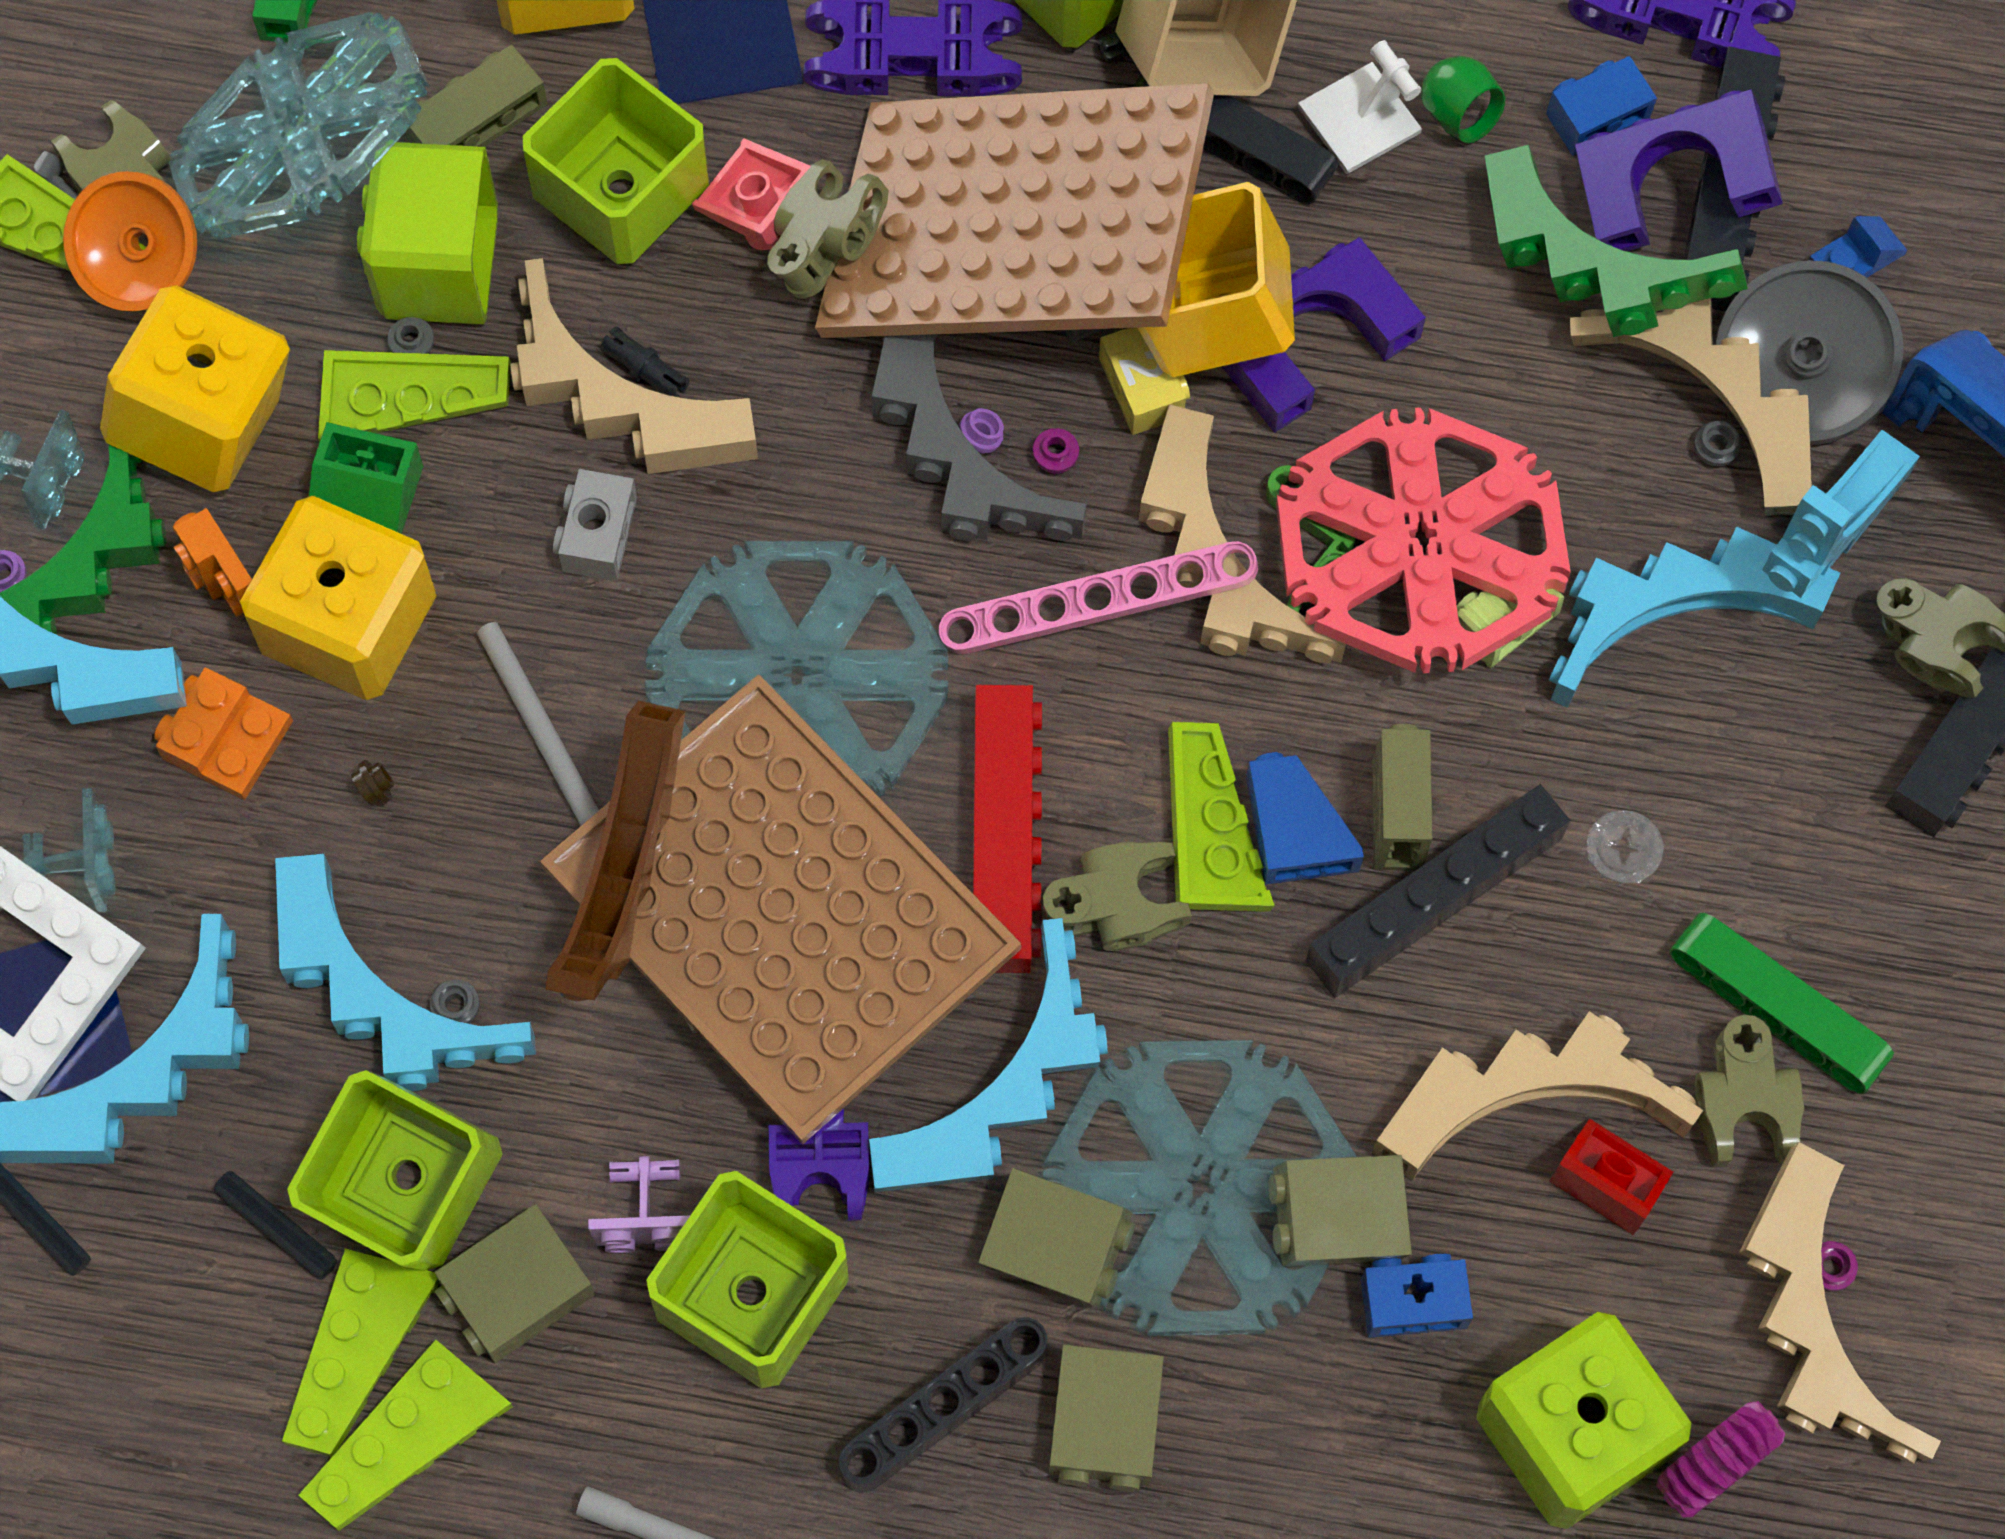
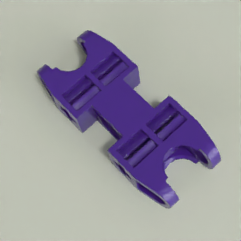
[803,0,1023,97]
[1568,0,1796,68]
[769,1108,870,1221]

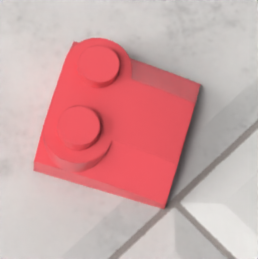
[692,138,810,250]

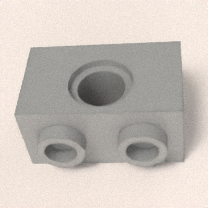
[553,469,637,581]

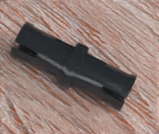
[600,326,690,398]

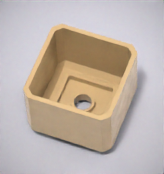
[1115,0,1297,96]

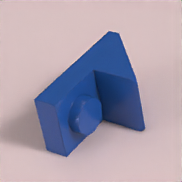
[1808,216,1907,278]

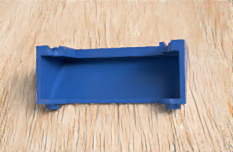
[1882,330,2005,457]

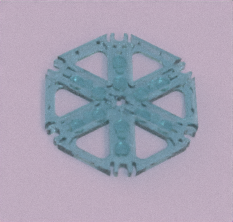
[168,12,429,239]
[645,541,948,797]
[1043,1040,1357,1336]

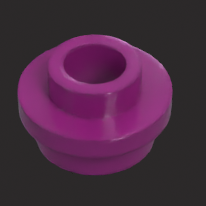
[1033,428,1079,474]
[1821,1241,1858,1292]

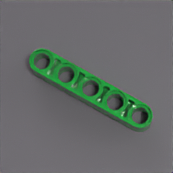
[1669,912,1894,1094]

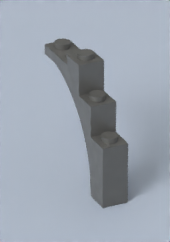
[872,334,1087,541]

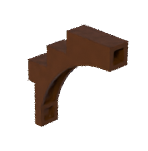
[545,700,686,1001]

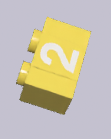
[1099,328,1190,435]

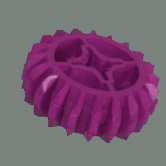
[1656,1401,1786,1518]

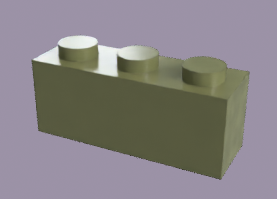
[401,45,548,147]

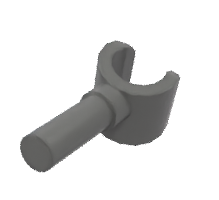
[34,151,78,199]

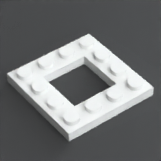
[0,846,146,1101]

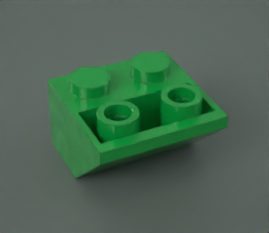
[309,422,424,534]

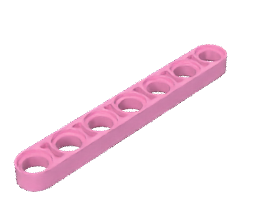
[939,541,1258,654]

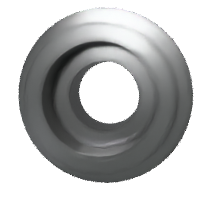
[388,317,434,354]
[1694,421,1741,466]
[430,979,480,1024]

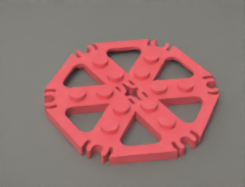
[1276,408,1571,673]

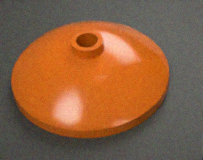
[63,171,197,311]

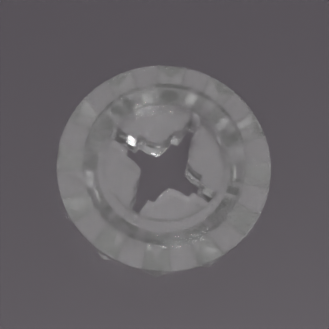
[1585,810,1664,886]

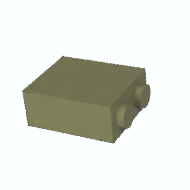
[1372,724,1432,871]
[1268,1155,1412,1267]
[978,1168,1135,1307]
[434,1204,595,1363]
[1049,1344,1164,1492]

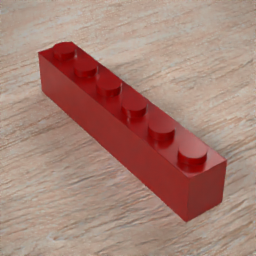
[973,685,1042,973]

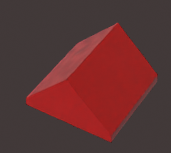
[1549,1118,1674,1235]

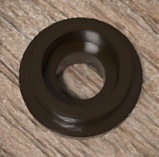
[351,760,394,806]

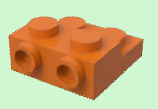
[173,508,252,617]
[154,667,293,801]

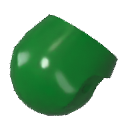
[1421,56,1505,143]

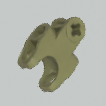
[51,100,171,194]
[767,159,889,299]
[1877,578,2005,698]
[1041,842,1192,951]
[1695,1015,1804,1167]

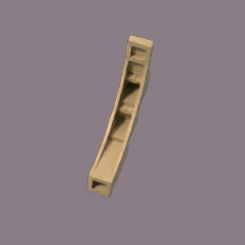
[510,258,758,474]
[1570,298,1812,516]
[1139,404,1346,663]
[1372,1011,1703,1181]
[1739,1142,1941,1464]

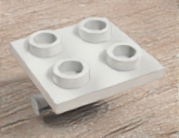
[1297,40,1422,174]

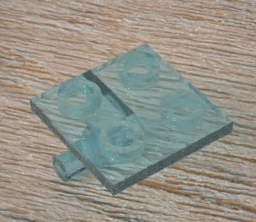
[0,409,84,530]
[22,788,115,912]

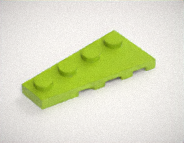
[0,154,146,271]
[318,350,511,442]
[1168,722,1274,912]
[282,1249,440,1457]
[298,1340,513,1531]

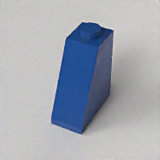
[1246,752,1364,885]

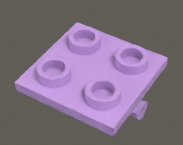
[588,1156,690,1253]

